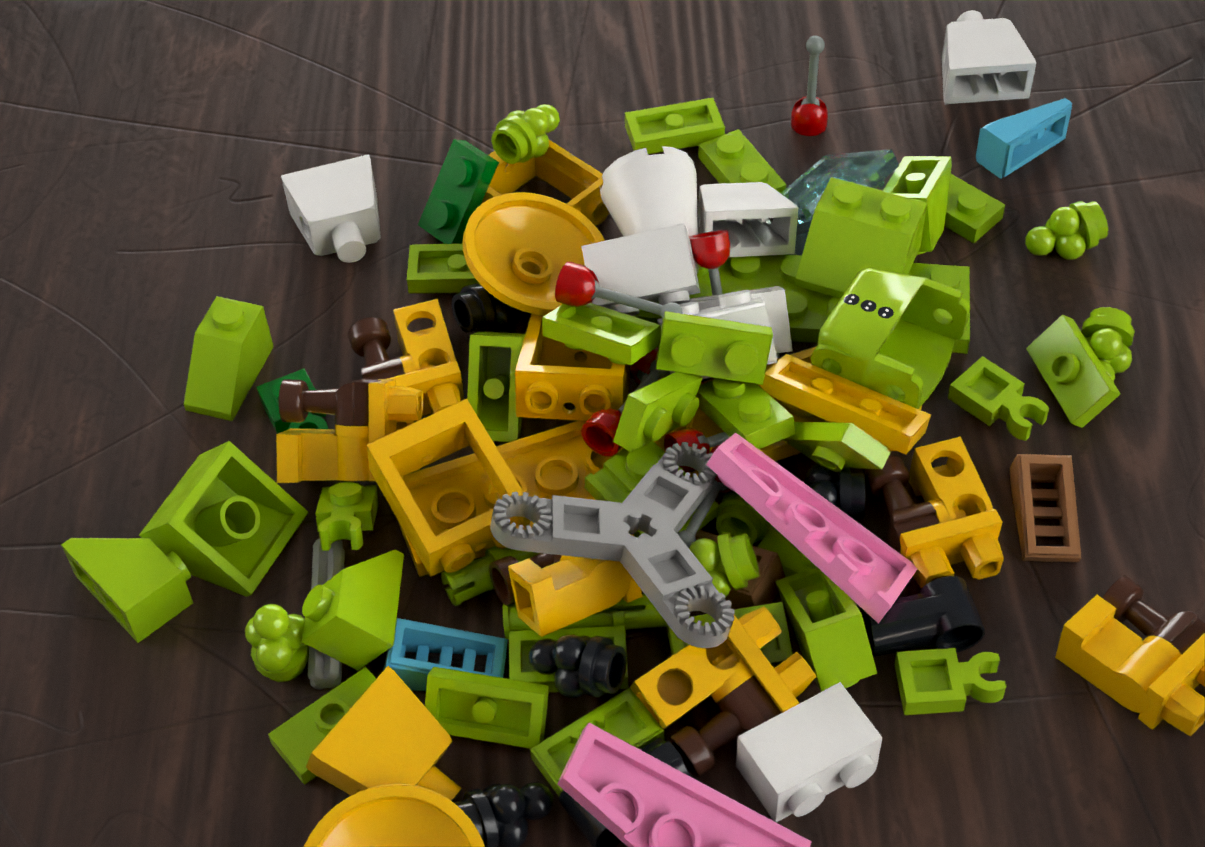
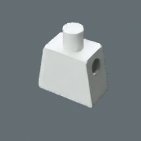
[942,10,1036,104]
[281,154,381,263]
[698,182,798,257]

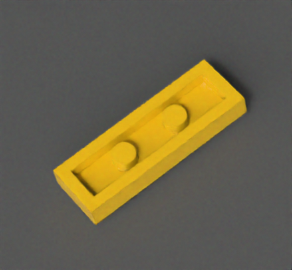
[761,354,931,455]

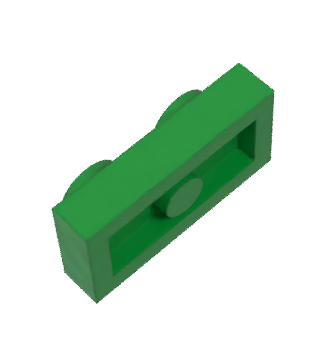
[418,139,499,244]

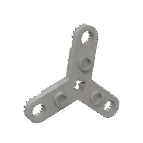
[490,442,735,648]

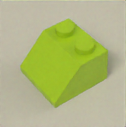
[795,177,927,299]
[139,441,308,597]

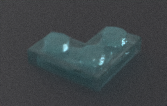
[781,149,899,224]

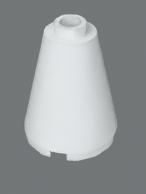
[599,146,699,273]

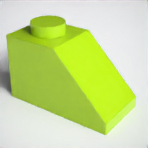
[883,156,952,255]
[184,296,274,421]
[467,332,525,442]
[61,538,193,643]
[301,549,404,670]
[775,567,878,692]

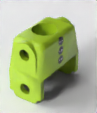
[811,268,970,409]

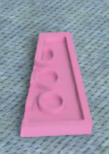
[706,433,917,624]
[557,723,812,847]

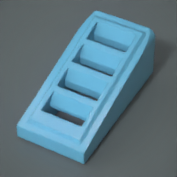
[976,98,1072,179]
[383,618,508,691]

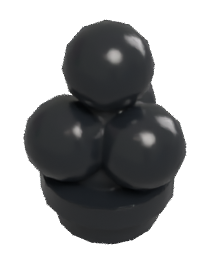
[451,283,516,333]
[805,464,865,517]
[529,634,627,698]
[455,782,553,847]

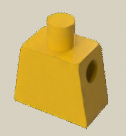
[306,666,462,801]

